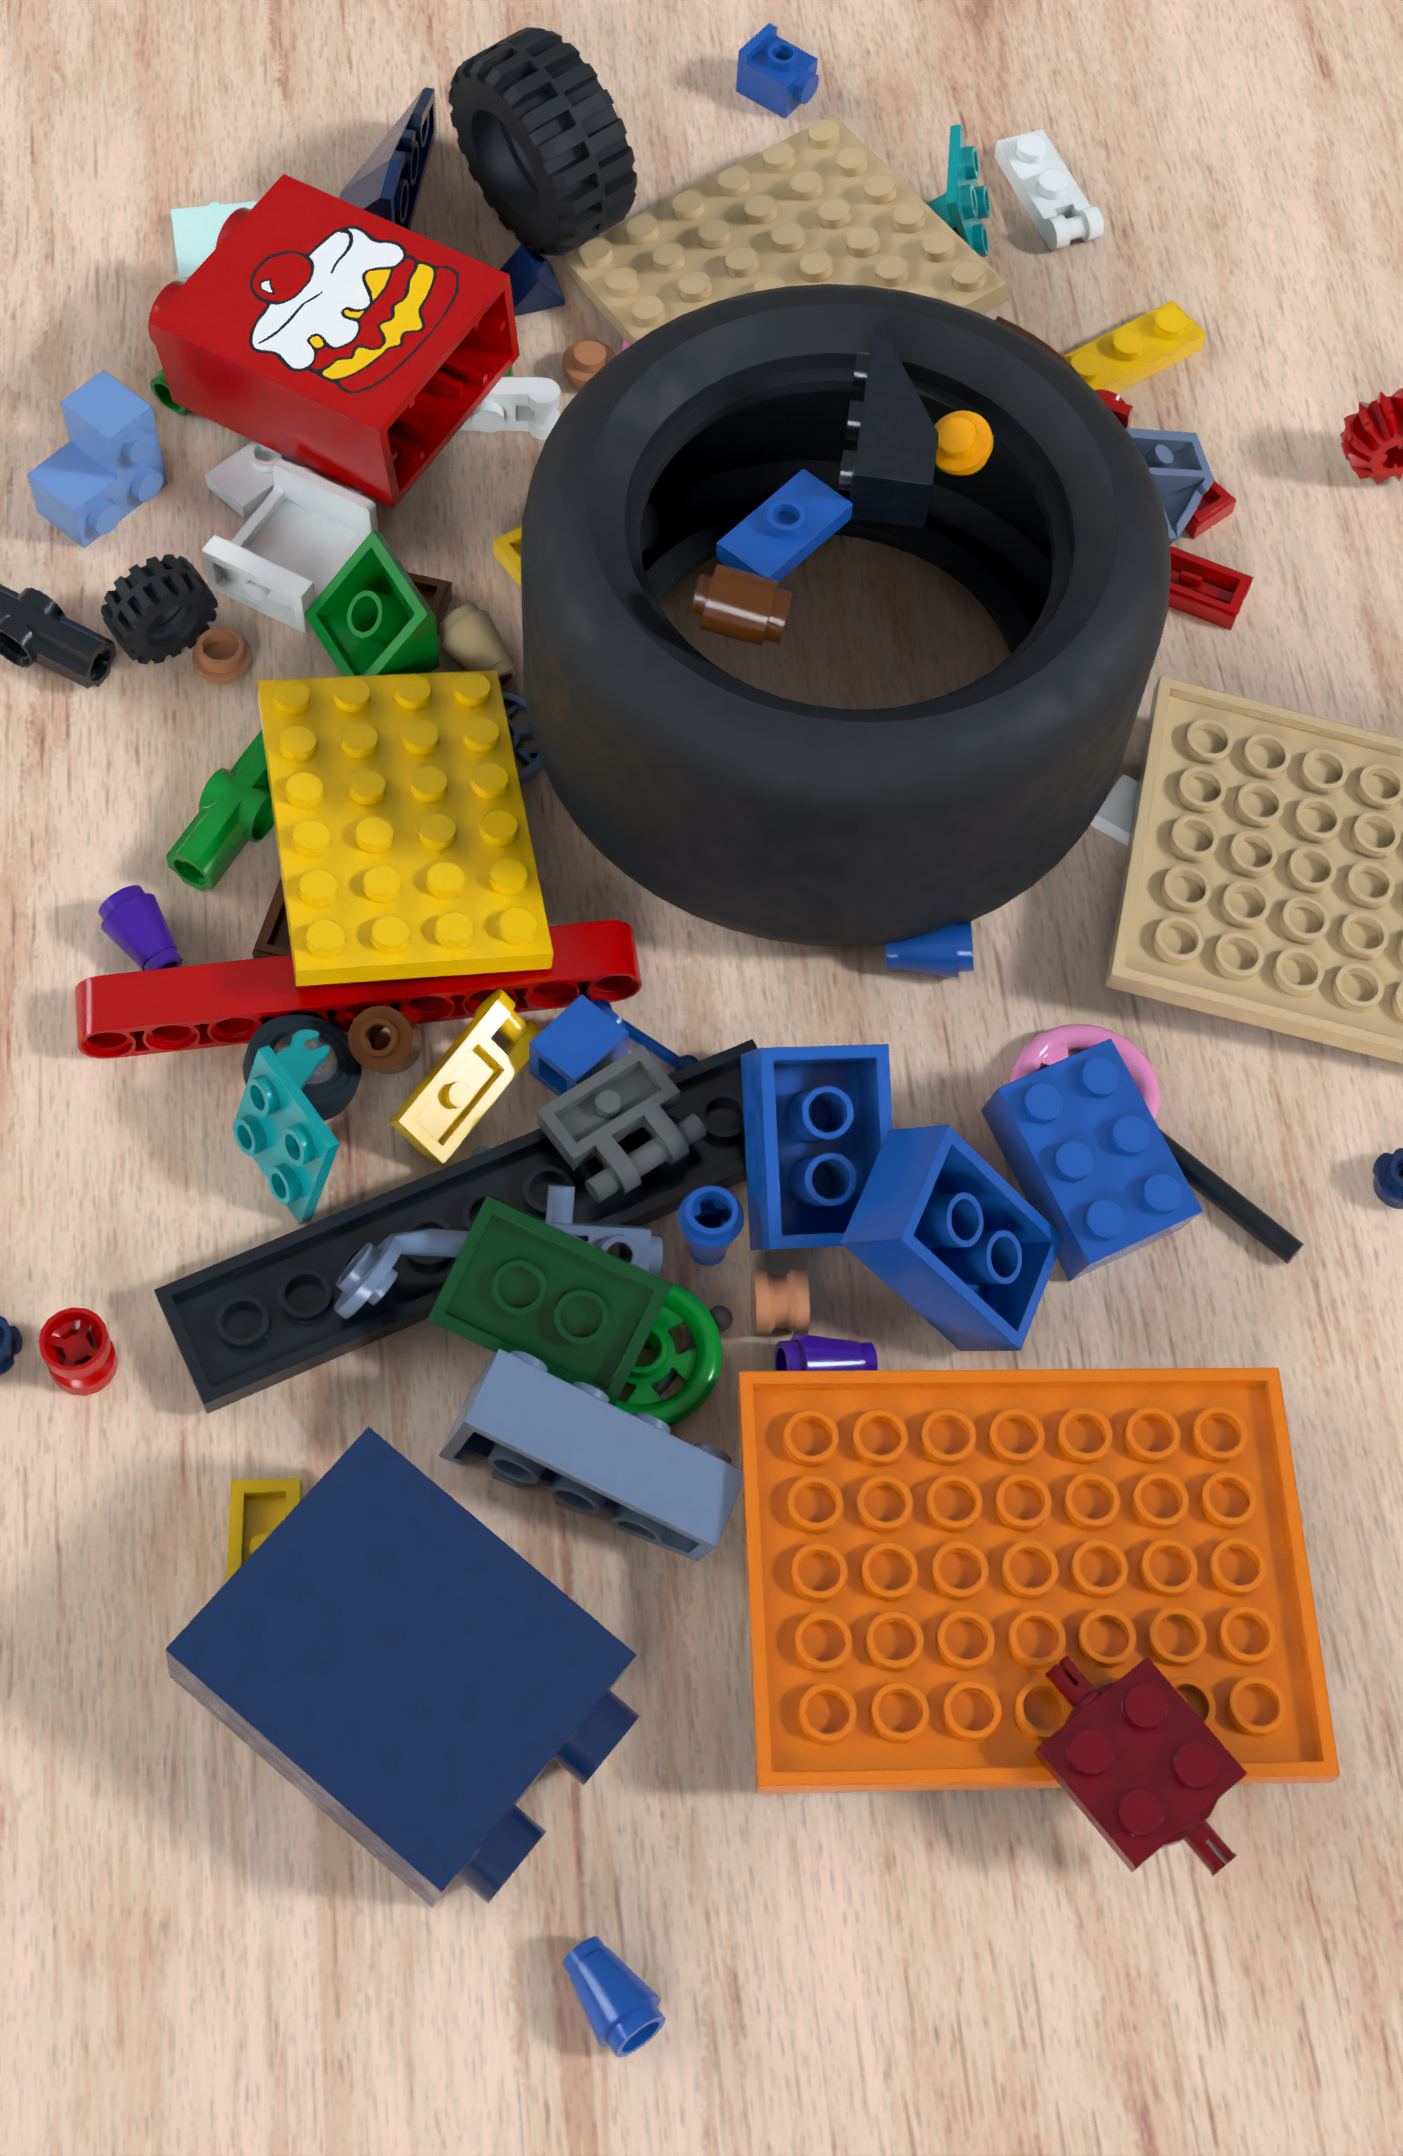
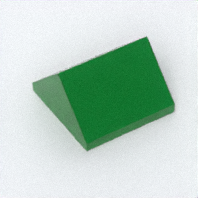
[304,530,439,677]

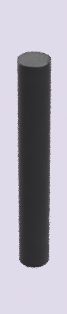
[1159,1128,1304,1264]

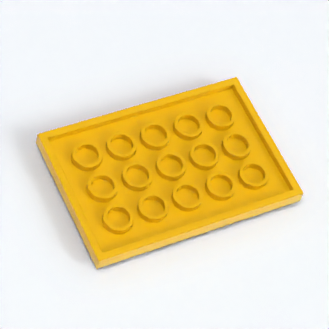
[258,670,554,986]

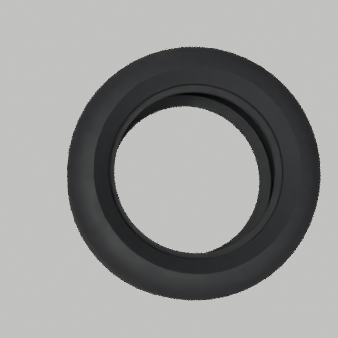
[521,284,1171,947]

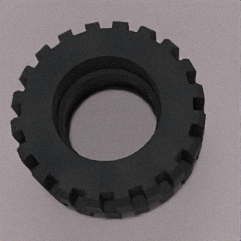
[449,27,637,256]

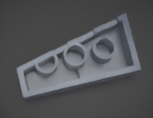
[439,1349,743,1561]

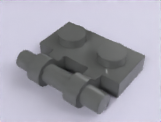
[536,1045,707,1203]

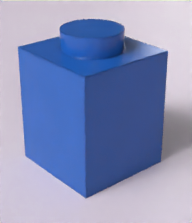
[529,994,629,1096]

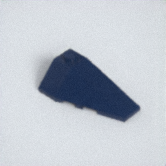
[339,87,437,230]

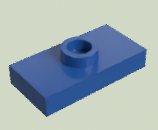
[716,468,853,582]

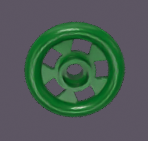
[615,1283,723,1427]

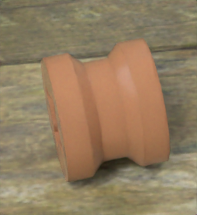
[751,1268,810,1336]

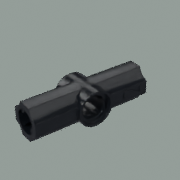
[0,584,117,689]

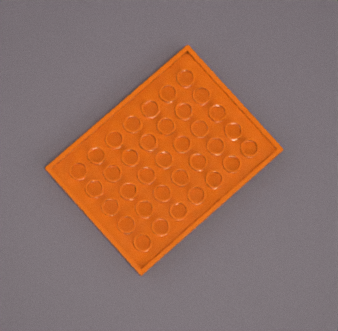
[737,1368,1340,1794]

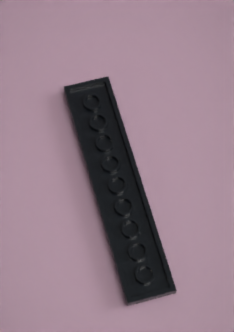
[154,1039,758,1414]

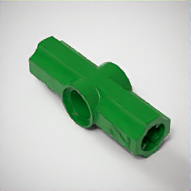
[166,729,274,891]

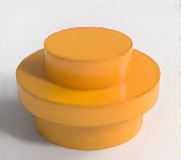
[934,411,993,476]

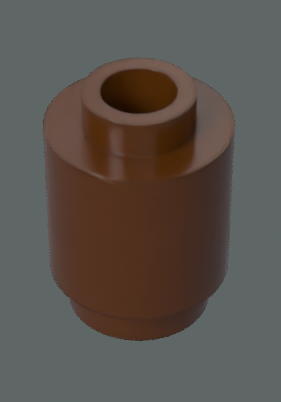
[690,563,794,646]
[348,1006,422,1075]

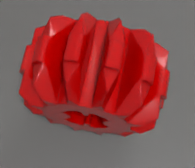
[1340,388,1403,484]

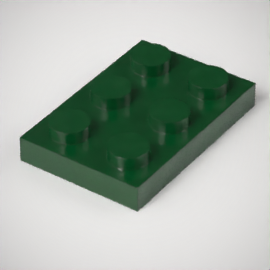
[427,1194,673,1406]

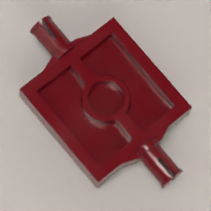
[1034,1655,1247,1876]

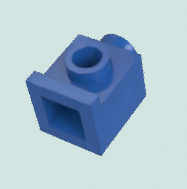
[736,23,819,119]

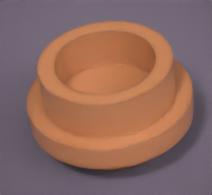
[562,340,616,390]
[192,627,253,684]

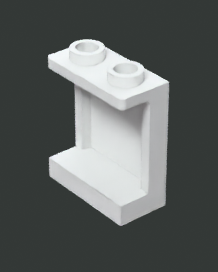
[201,458,378,634]

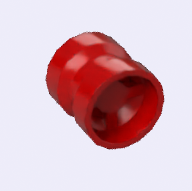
[38,1307,118,1396]

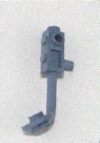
[334,1185,663,1319]

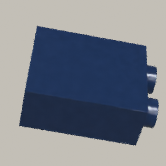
[165,1427,640,1907]

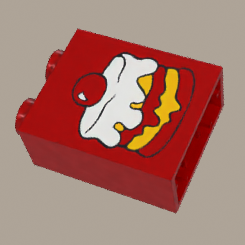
[148,174,520,508]

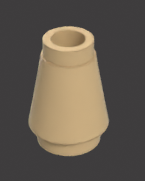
[438,603,518,689]

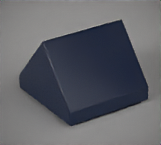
[500,243,564,316]

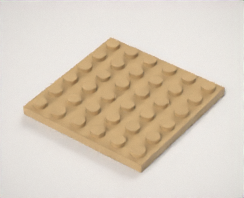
[562,114,1009,346]
[1105,676,1403,1064]

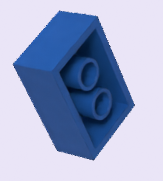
[981,1038,1203,1282]
[741,1044,893,1251]
[840,1125,1064,1351]

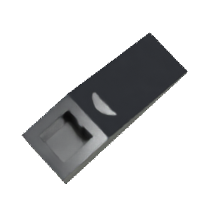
[838,326,939,528]

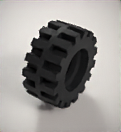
[101,554,218,664]

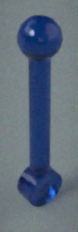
[592,999,699,1072]

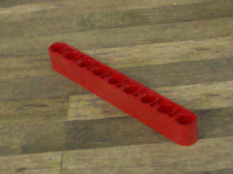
[75,920,642,1059]

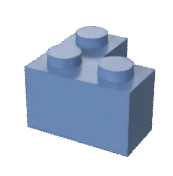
[27,370,168,548]

